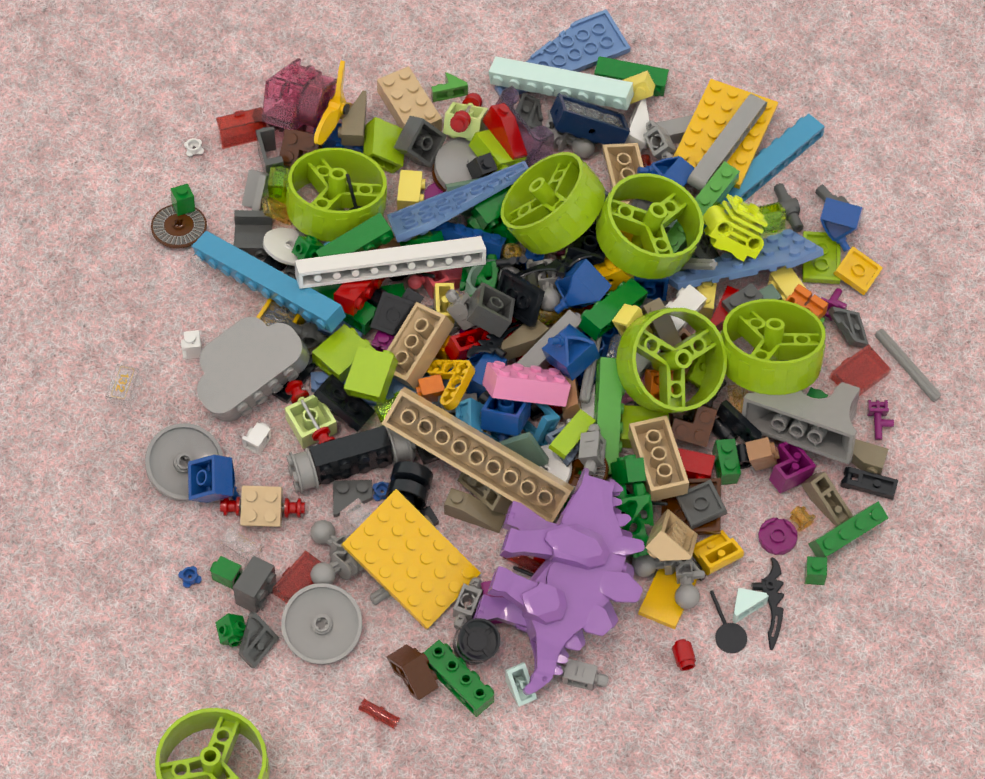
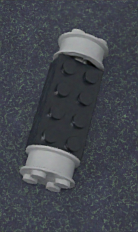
[286,426,416,494]

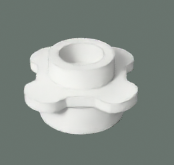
[184,138,204,157]

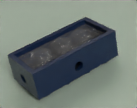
[550,93,630,145]

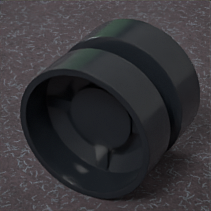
[385,461,433,510]
[452,618,500,665]

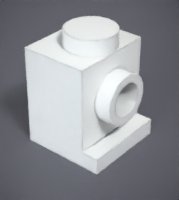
[181,330,202,359]
[242,422,272,455]

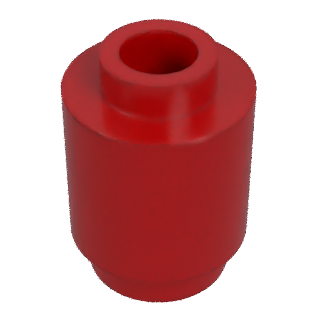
[672,639,696,671]

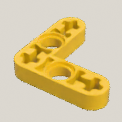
[427,360,475,411]

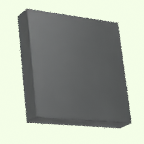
[675,479,728,529]

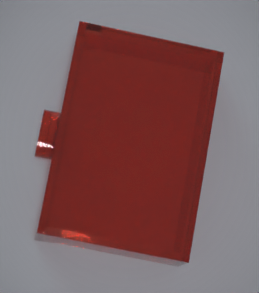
[216,107,267,149]
[829,344,891,396]
[273,550,321,603]

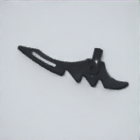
[516,253,593,278]
[467,321,524,359]
[751,557,784,650]

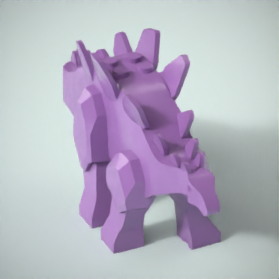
[473,467,645,695]

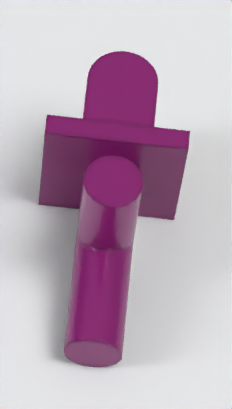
[821,288,847,321]
[867,400,894,440]

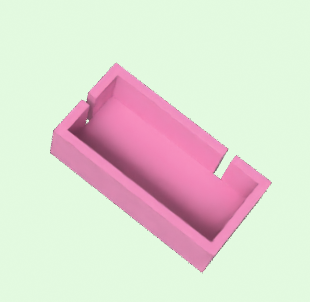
[482,361,571,407]

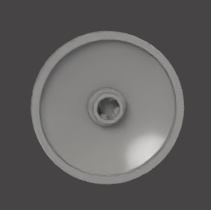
[434,138,477,189]
[145,423,223,501]
[281,583,362,665]

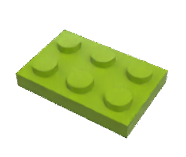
[802,231,841,284]

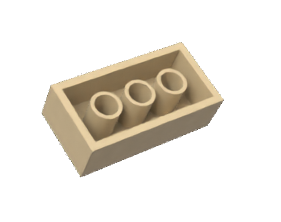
[377,66,442,131]
[628,416,689,501]

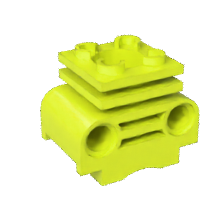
[703,194,768,262]

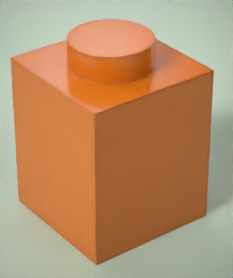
[415,374,445,403]

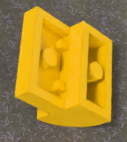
[692,530,744,575]

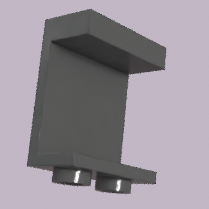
[256,126,285,185]
[234,210,273,259]

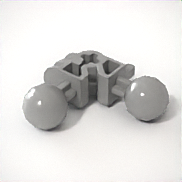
[544,109,595,158]
[498,259,561,312]
[310,520,364,584]
[632,555,705,609]

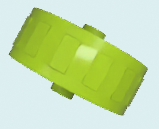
[286,148,387,242]
[501,152,605,254]
[595,173,704,279]
[721,299,826,395]
[616,307,727,413]
[155,708,270,779]

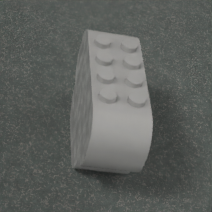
[197,317,309,422]

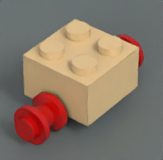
[220,486,305,527]

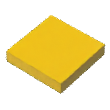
[833,246,883,295]

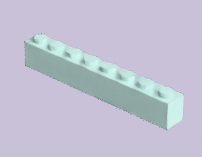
[489,56,634,110]

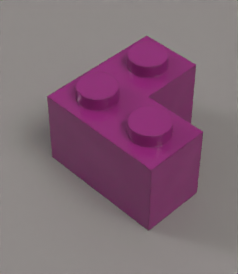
[769,442,816,494]

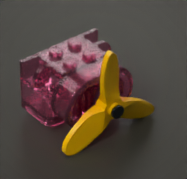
[262,58,353,145]

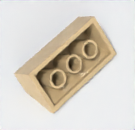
[602,143,644,204]
[387,302,454,389]
[645,509,698,561]

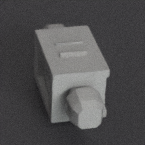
[643,120,676,160]
[445,289,479,331]
[578,424,606,475]
[453,577,483,629]
[556,658,609,691]

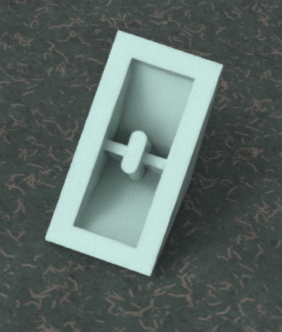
[732,588,769,623]
[505,662,537,707]

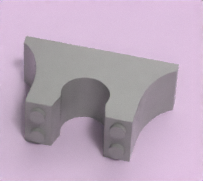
[742,382,860,465]

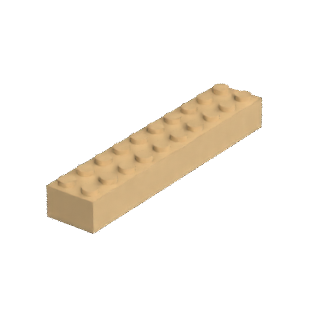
[382,387,574,523]

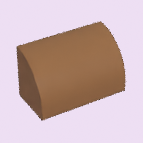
[561,375,582,420]

